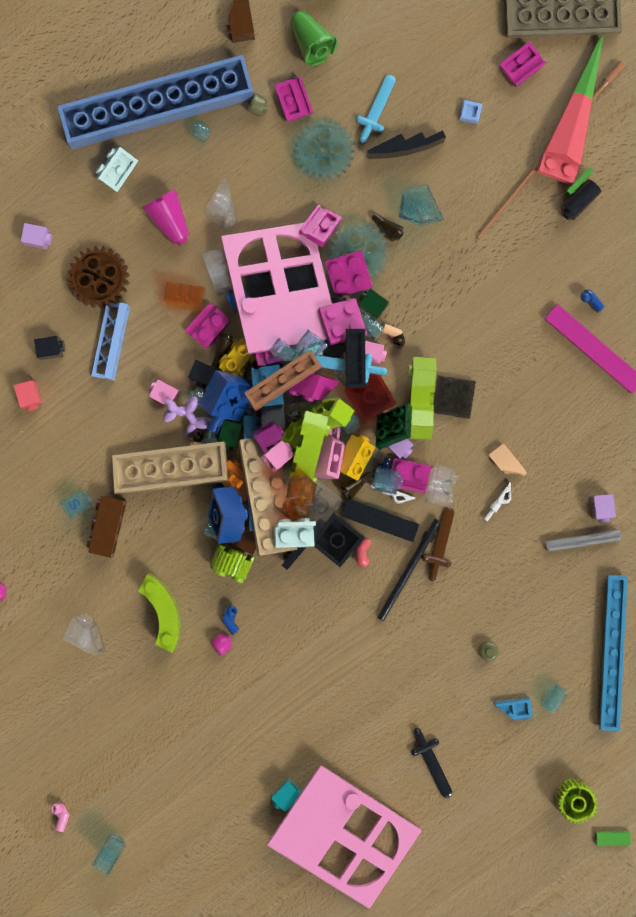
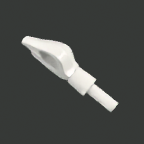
[484,481,511,522]
[371,482,416,504]

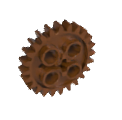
[67,246,130,309]

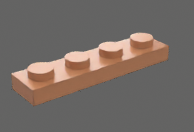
[245,350,322,410]

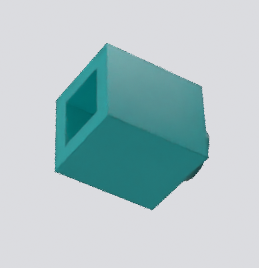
[271,778,302,812]

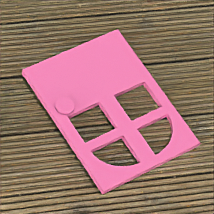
[221,223,332,354]
[267,765,422,909]

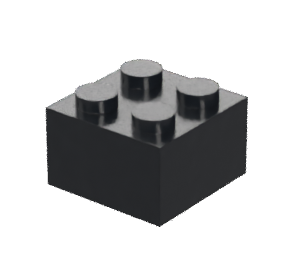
[314,513,365,568]

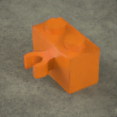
[220,460,247,502]

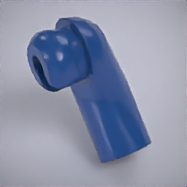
[580,289,605,313]
[222,606,239,635]

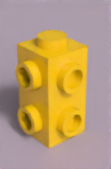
[219,337,256,377]
[340,435,376,481]

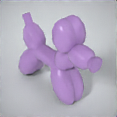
[163,396,211,437]

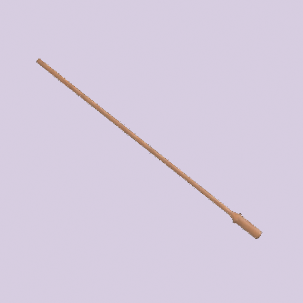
[476,61,625,239]

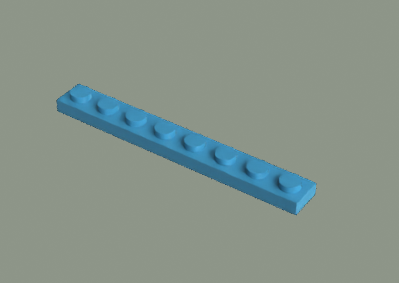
[599,575,628,731]

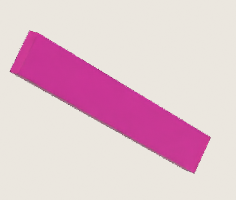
[544,304,636,394]

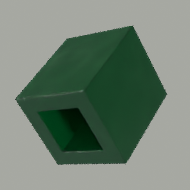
[358,289,389,320]
[218,420,243,450]

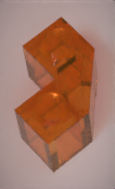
[281,474,317,521]

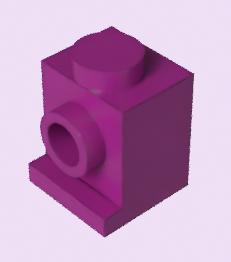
[253,421,285,453]

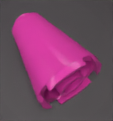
[142,190,189,246]

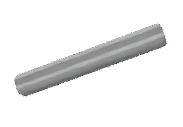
[545,530,621,551]

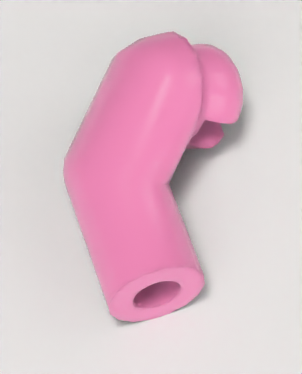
[51,802,69,832]

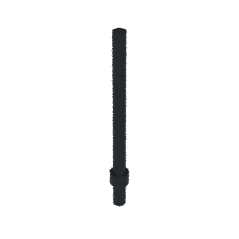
[377,518,441,621]

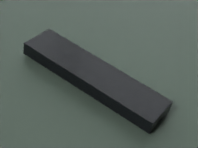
[341,498,419,542]

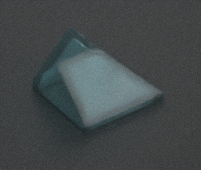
[398,185,444,226]

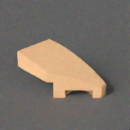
[489,443,527,476]

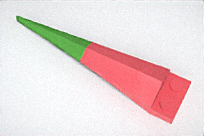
[536,35,603,186]

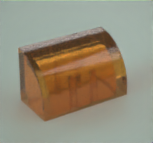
[164,282,206,312]

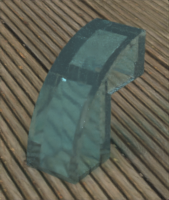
[270,329,328,362]

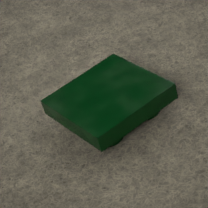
[375,403,412,450]

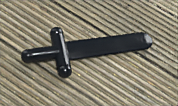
[411,728,452,798]

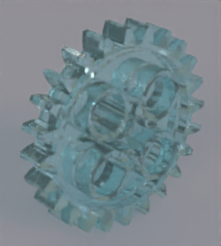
[293,118,355,182]
[328,221,390,278]

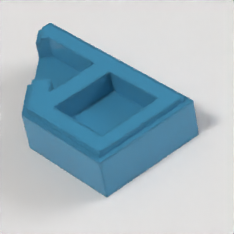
[494,698,533,720]

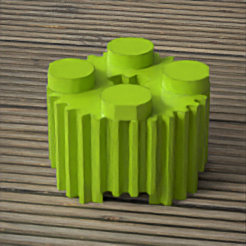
[210,544,254,583]
[555,779,598,824]

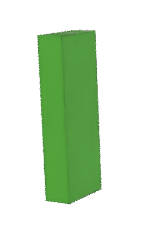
[565,167,594,198]
[595,831,631,846]

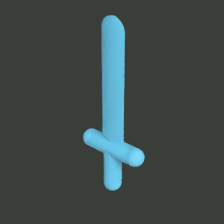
[356,75,396,143]
[315,353,388,383]

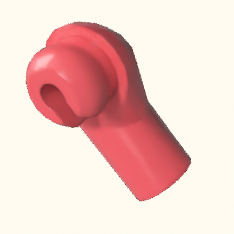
[354,538,372,567]

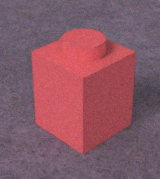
[14,380,43,411]

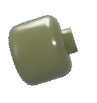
[247,94,268,116]
[478,641,499,661]

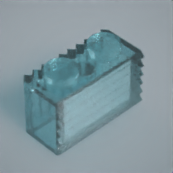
[92,834,126,874]

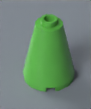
[290,11,338,66]

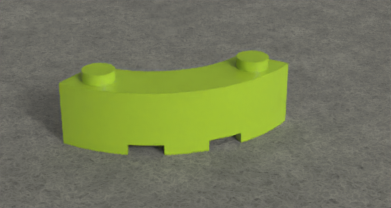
[408,357,437,440]
[280,398,355,453]
[286,411,331,494]
[138,573,181,653]

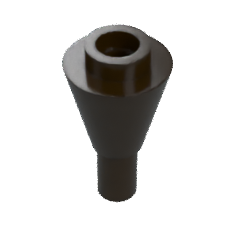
[371,213,404,242]
[211,332,234,368]
[340,472,373,500]

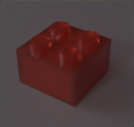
[343,373,397,424]

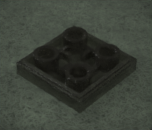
[433,375,476,419]

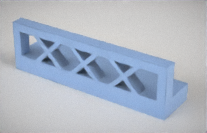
[91,302,130,381]

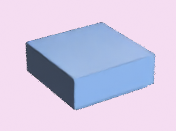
[459,100,482,124]

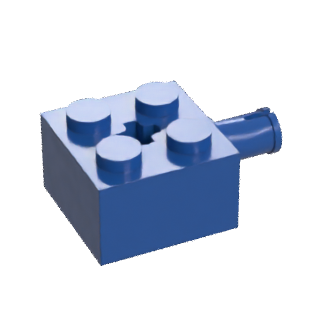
[199,370,253,433]
[208,483,248,544]

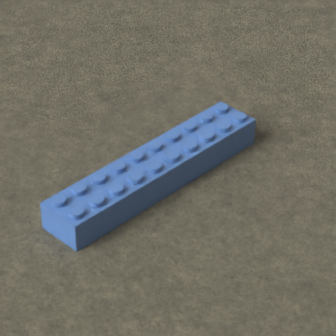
[58,55,254,149]

